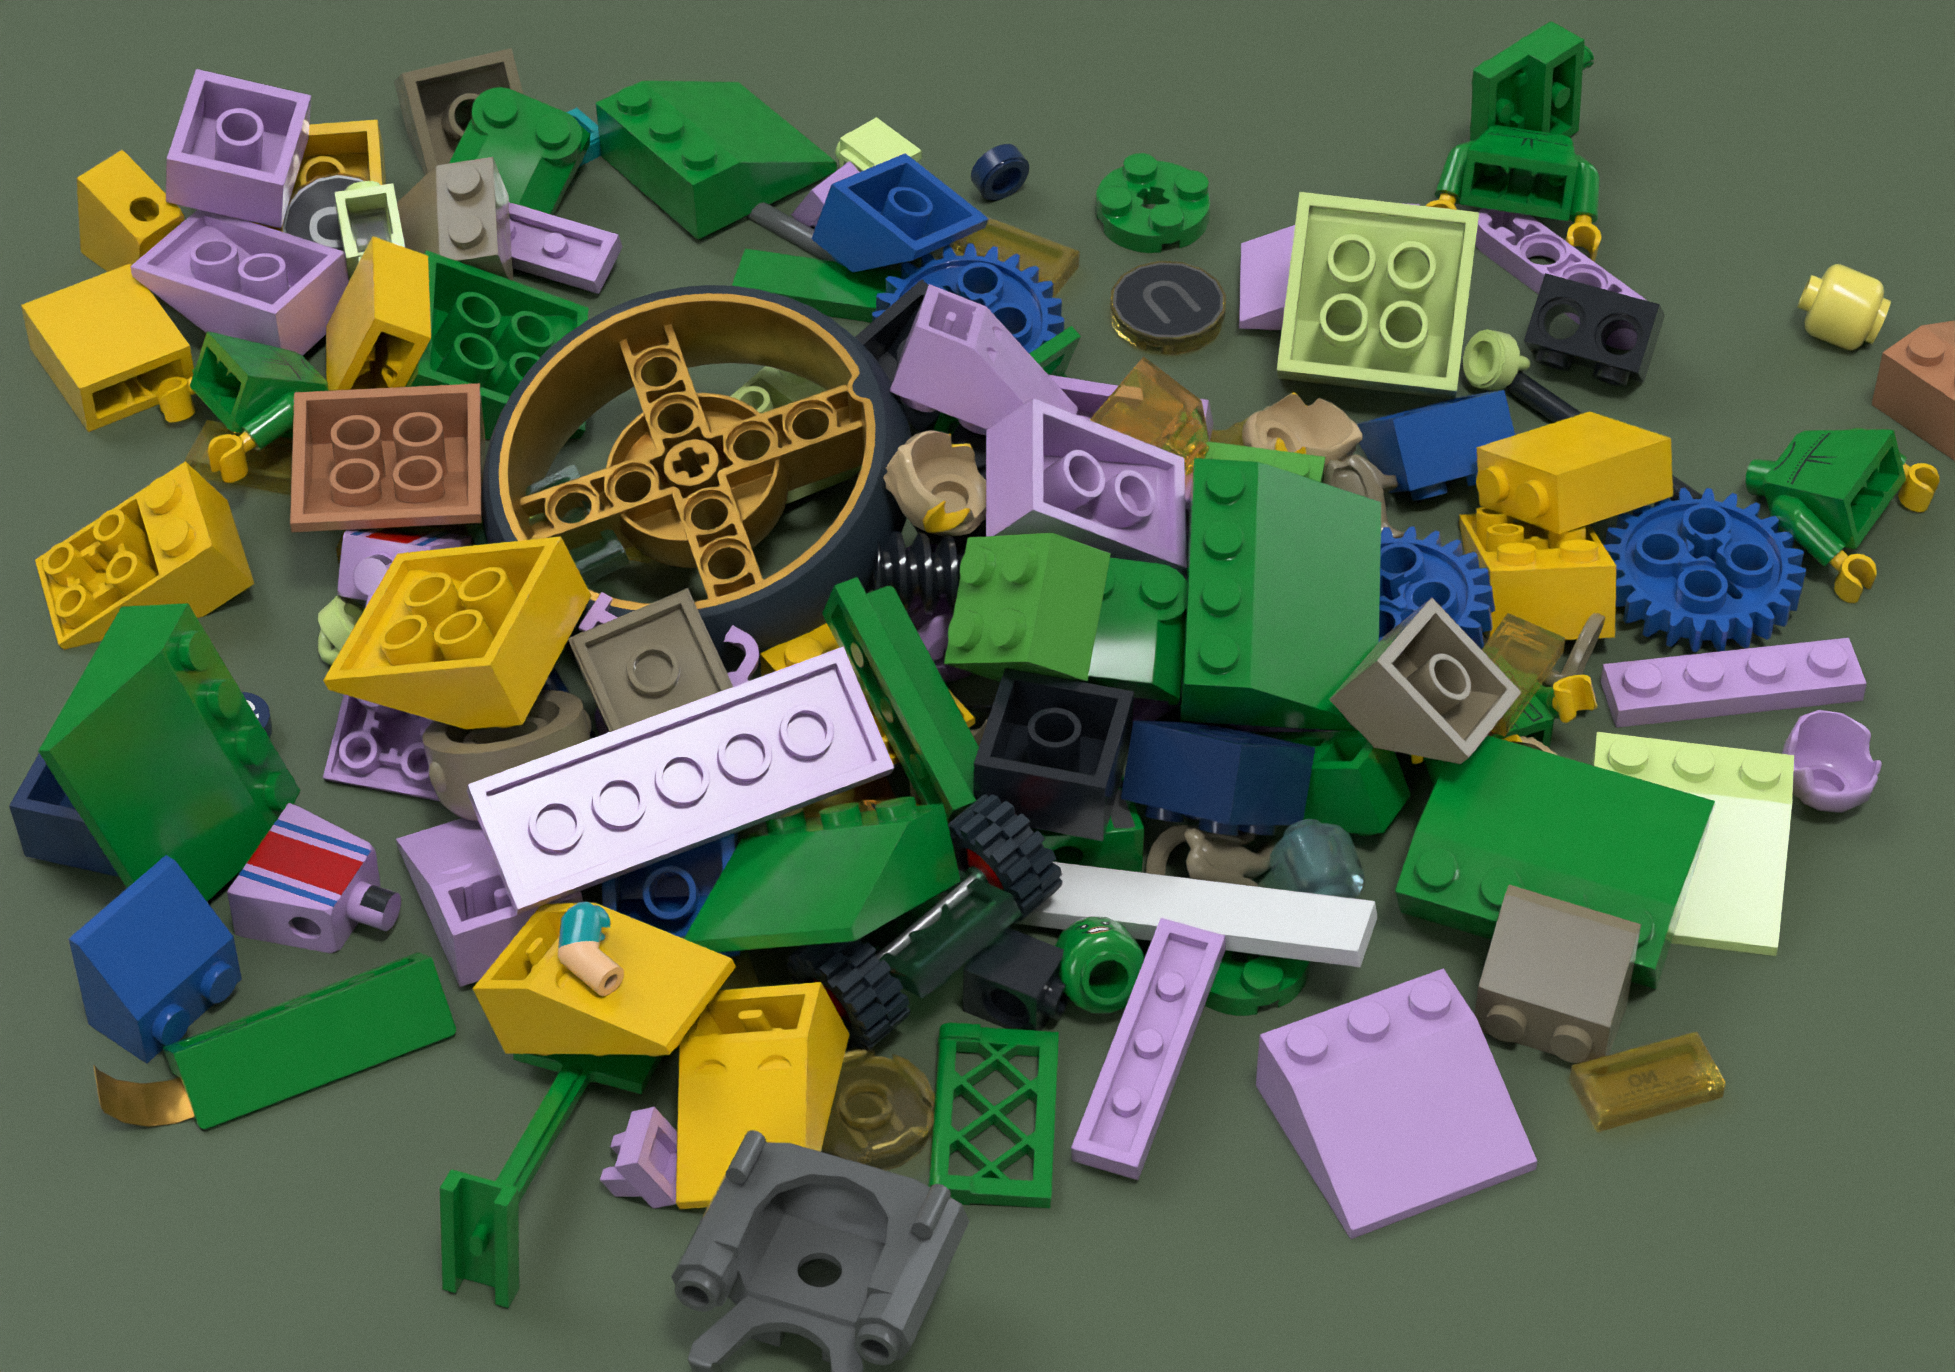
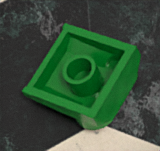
[449,87,591,215]
[1081,558,1188,706]

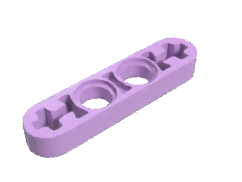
[1475,208,1647,350]

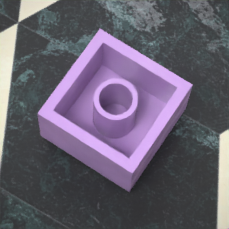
[166,69,311,228]

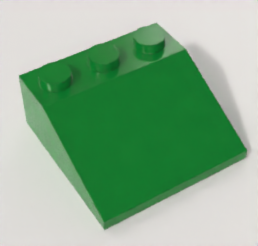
[595,81,837,239]
[405,250,589,439]
[684,797,961,952]

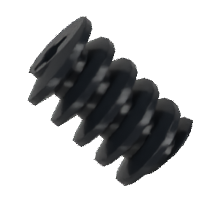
[873,531,967,617]

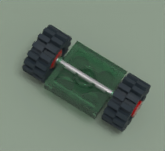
[787,794,1063,1052]

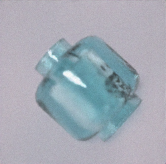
[1269,819,1365,899]

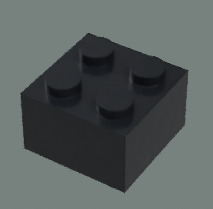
[973,668,1134,841]

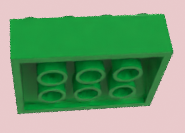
[1180,458,1382,731]
[38,603,301,901]
[1395,735,1716,989]

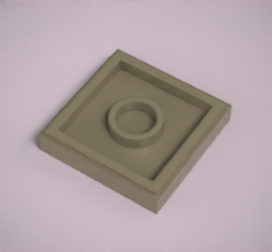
[568,588,733,732]

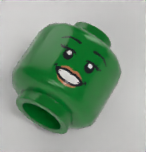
[1055,916,1145,1014]

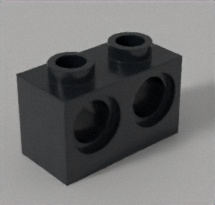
[1524,273,1665,387]

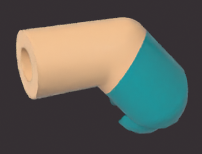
[558,902,624,996]

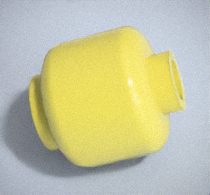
[1797,264,1891,351]

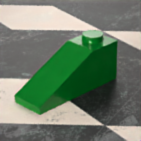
[1249,731,1411,836]

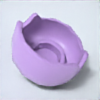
[1782,710,1882,813]

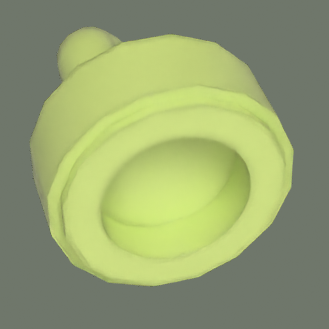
[1463,329,1530,391]
[318,596,365,665]

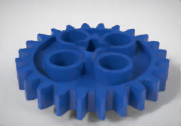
[872,243,1064,353]
[1604,488,1806,652]
[1379,526,1495,649]

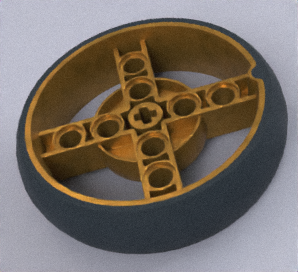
[482,285,911,673]

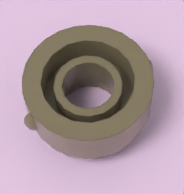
[422,690,592,821]

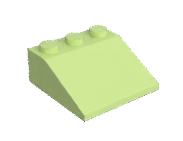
[1277,192,1479,399]
[1592,732,1794,956]

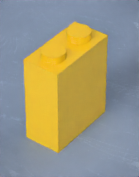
[326,236,431,391]
[21,263,194,432]
[1476,411,1673,534]

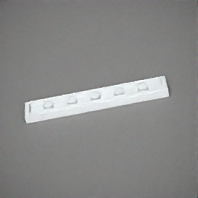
[973,862,1377,967]

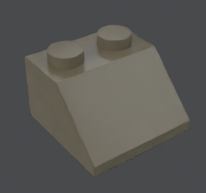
[394,48,523,175]
[397,157,513,281]
[1329,597,1522,764]
[1474,885,1641,1070]

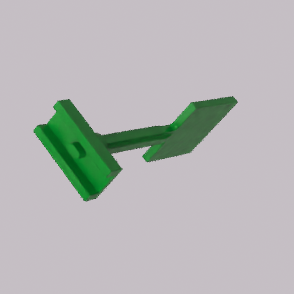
[439,1054,663,1308]

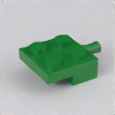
[1470,21,1594,141]

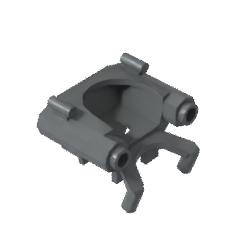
[671,1130,970,1372]

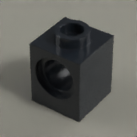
[963,922,1070,1031]

